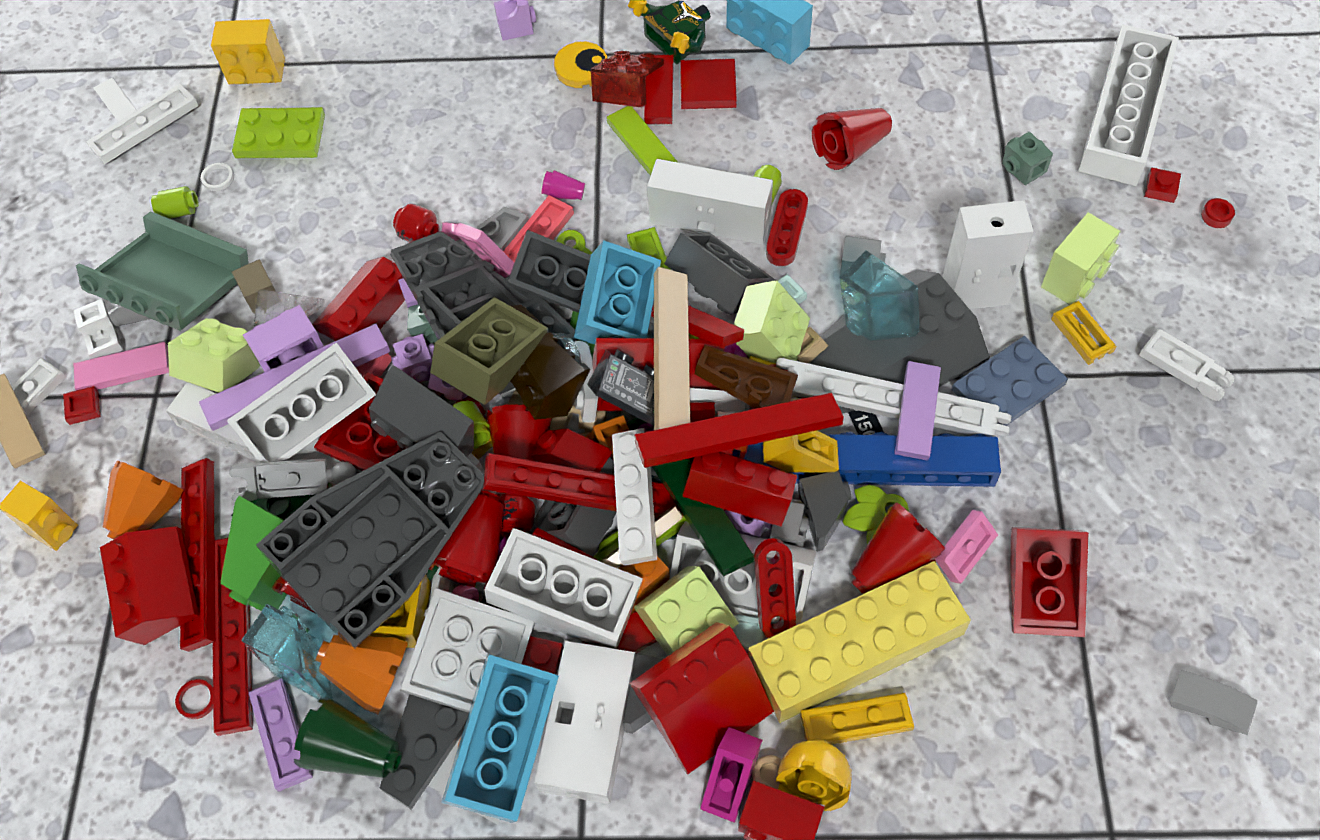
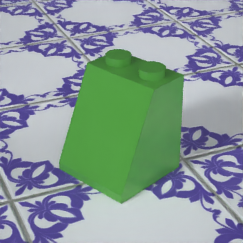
[221,496,287,611]

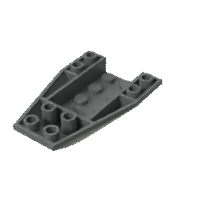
[256,431,484,649]

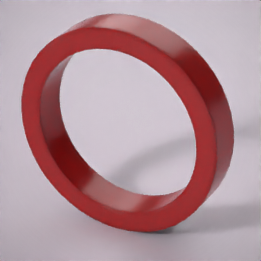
[175,679,213,719]

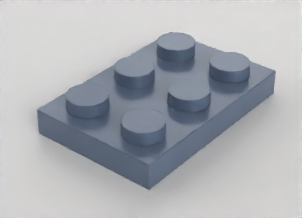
[951,336,1068,426]

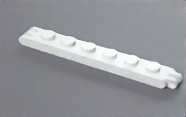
[776,358,1011,437]

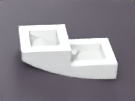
[73,299,124,359]

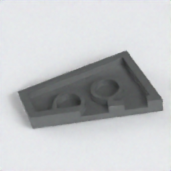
[379,694,469,810]

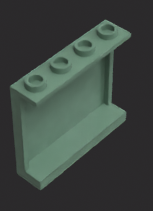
[76,211,249,331]

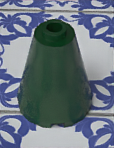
[294,697,402,778]

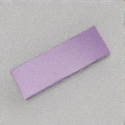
[895,361,941,460]
[248,678,313,792]

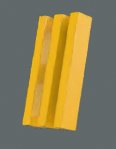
[1051,301,1117,365]

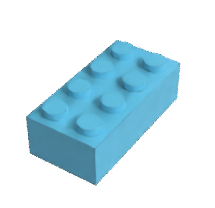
[441,654,559,823]

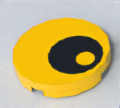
[554,41,608,88]

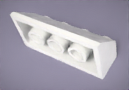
[227,342,376,463]
[669,521,817,625]
[485,528,643,649]

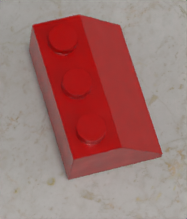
[312,257,405,341]
[683,452,797,527]
[100,526,199,645]

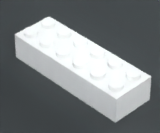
[1078,24,1179,186]

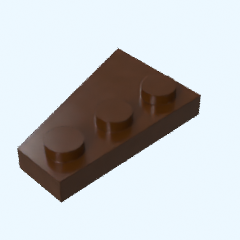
[694,345,798,409]

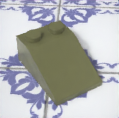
[430,297,548,405]

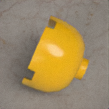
[776,740,852,811]

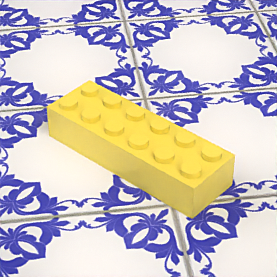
[748,561,971,723]

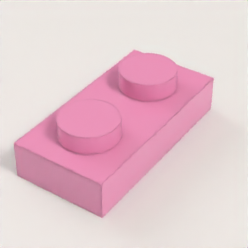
[935,510,998,584]

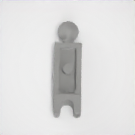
[229,458,357,501]

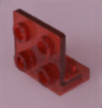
[591,51,664,108]

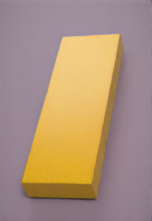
[800,692,914,744]

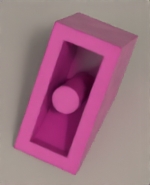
[700,727,763,823]

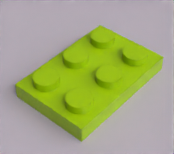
[232,107,325,158]

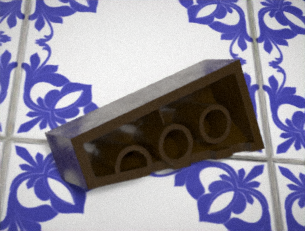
[509,305,591,420]

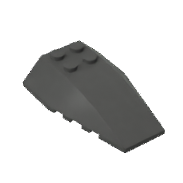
[390,231,578,395]
[797,270,990,414]

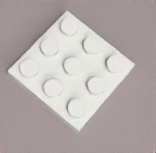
[400,588,534,713]

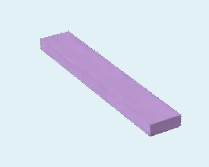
[199,324,390,431]

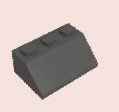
[507,230,591,313]
[664,232,776,315]
[369,365,474,457]
[526,457,617,557]

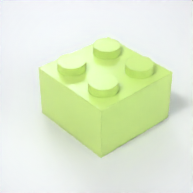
[1041,212,1120,305]
[734,280,810,364]
[168,318,260,393]
[634,566,739,656]

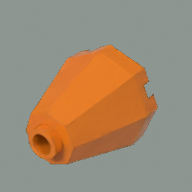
[103,461,183,539]
[315,635,408,715]

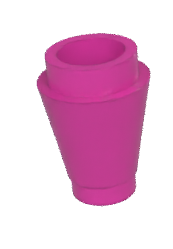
[541,170,585,200]

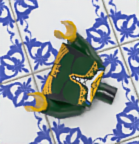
[628,0,711,65]

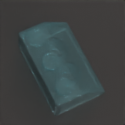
[840,250,919,341]
[241,604,333,700]

